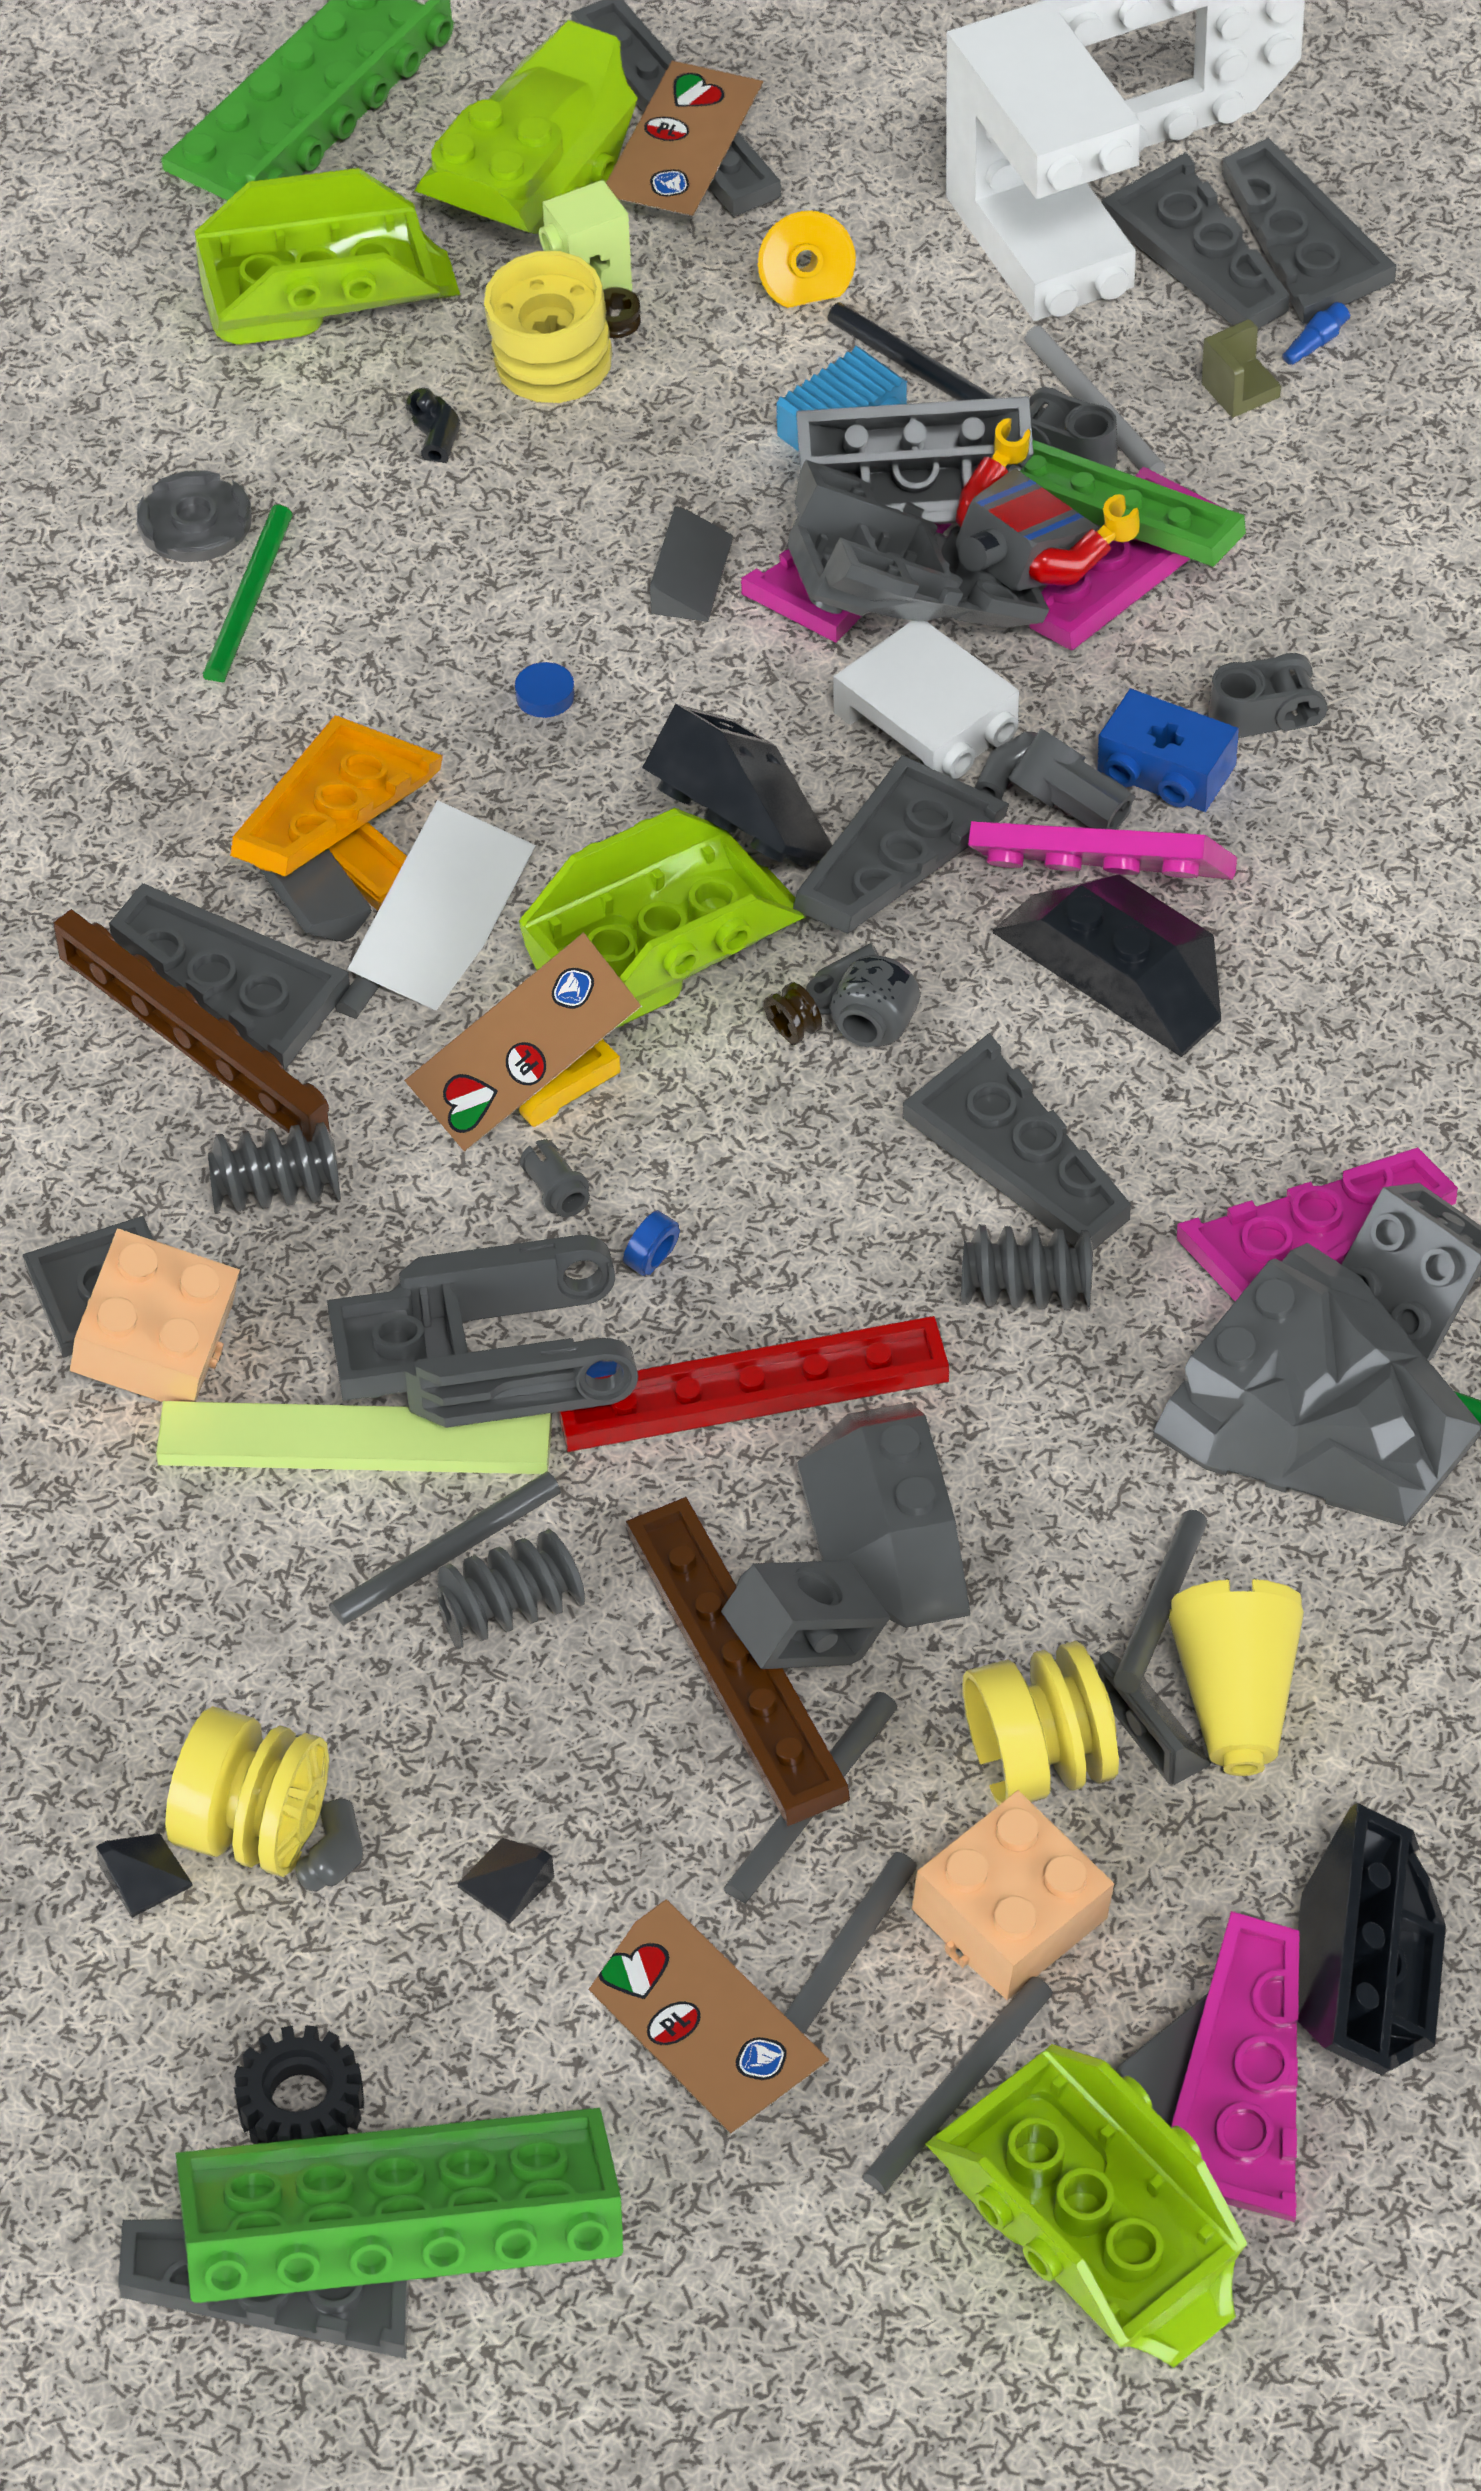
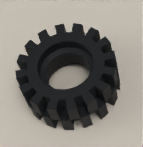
[234,2025,365,2144]

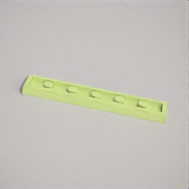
[156,1401,552,1474]

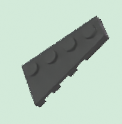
[1222,138,1397,324]
[1102,152,1290,329]
[793,755,1009,934]
[109,883,350,1070]
[903,1033,1131,1250]
[118,2219,409,2359]

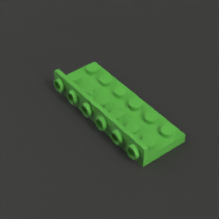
[161,0,454,200]
[176,2108,623,2303]

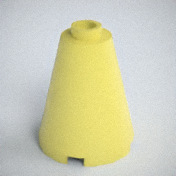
[1169,1579,1304,1776]

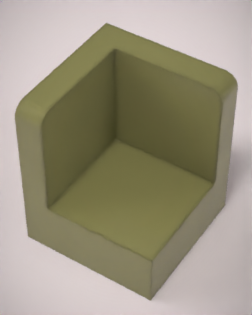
[1202,319,1281,418]

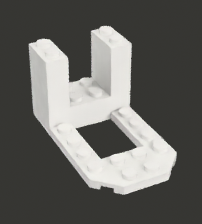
[946,0,1305,321]

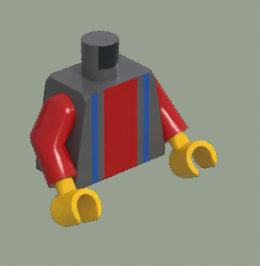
[955,418,1140,591]

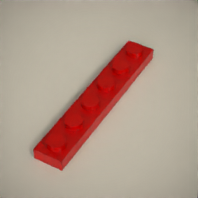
[558,1316,949,1452]

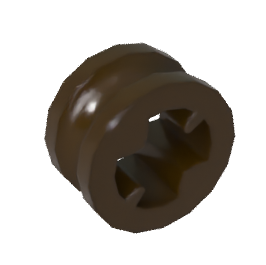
[603,287,641,339]
[764,982,822,1045]

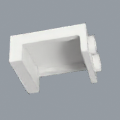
[833,620,1019,779]

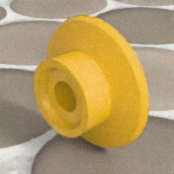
[758,211,856,308]

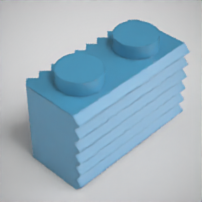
[776,346,907,452]

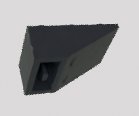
[642,703,832,868]

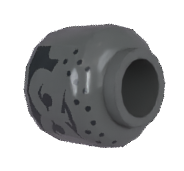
[830,955,921,1047]

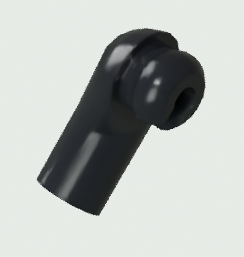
[406,388,460,463]

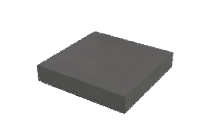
[23,1216,154,1358]

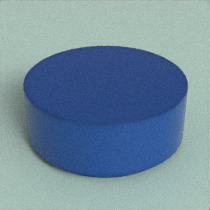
[515,662,575,718]
[623,1210,680,1276]

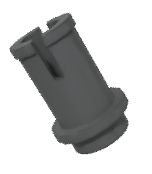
[520,1139,590,1217]

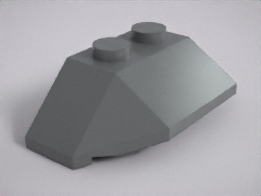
[796,396,1033,524]
[797,1402,970,1628]

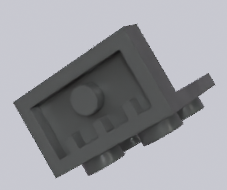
[1342,1183,1481,1361]

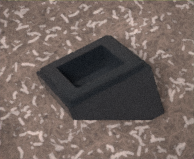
[96,1833,193,1918]
[457,1838,554,1924]

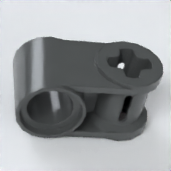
[1029,387,1118,469]
[1208,653,1328,738]

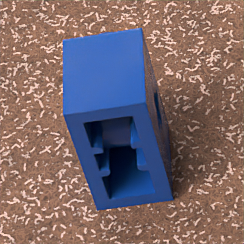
[1097,688,1239,813]

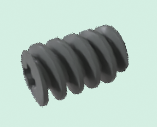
[208,1122,341,1214]
[961,1224,1093,1311]
[437,1529,585,1649]

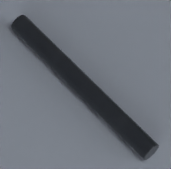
[828,302,997,401]

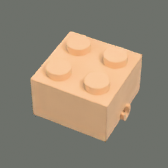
[70,1228,240,1402]
[912,1790,1114,2000]

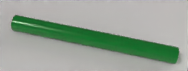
[203,504,293,683]

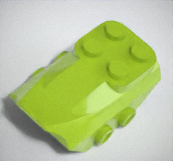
[414,20,638,235]
[194,168,461,345]
[519,808,805,1028]
[925,2044,1248,2368]

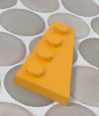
[230,715,443,877]

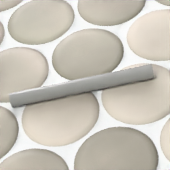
[1024,326,1165,474]

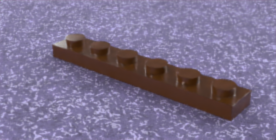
[53,909,330,1142]
[626,1497,850,1826]

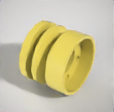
[484,251,613,403]
[963,1641,1119,1806]
[165,1706,329,1877]

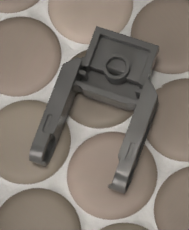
[327,1235,638,1428]

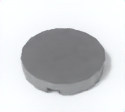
[137,470,251,562]

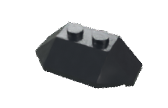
[993,874,1221,1057]
[1298,1803,1446,2076]

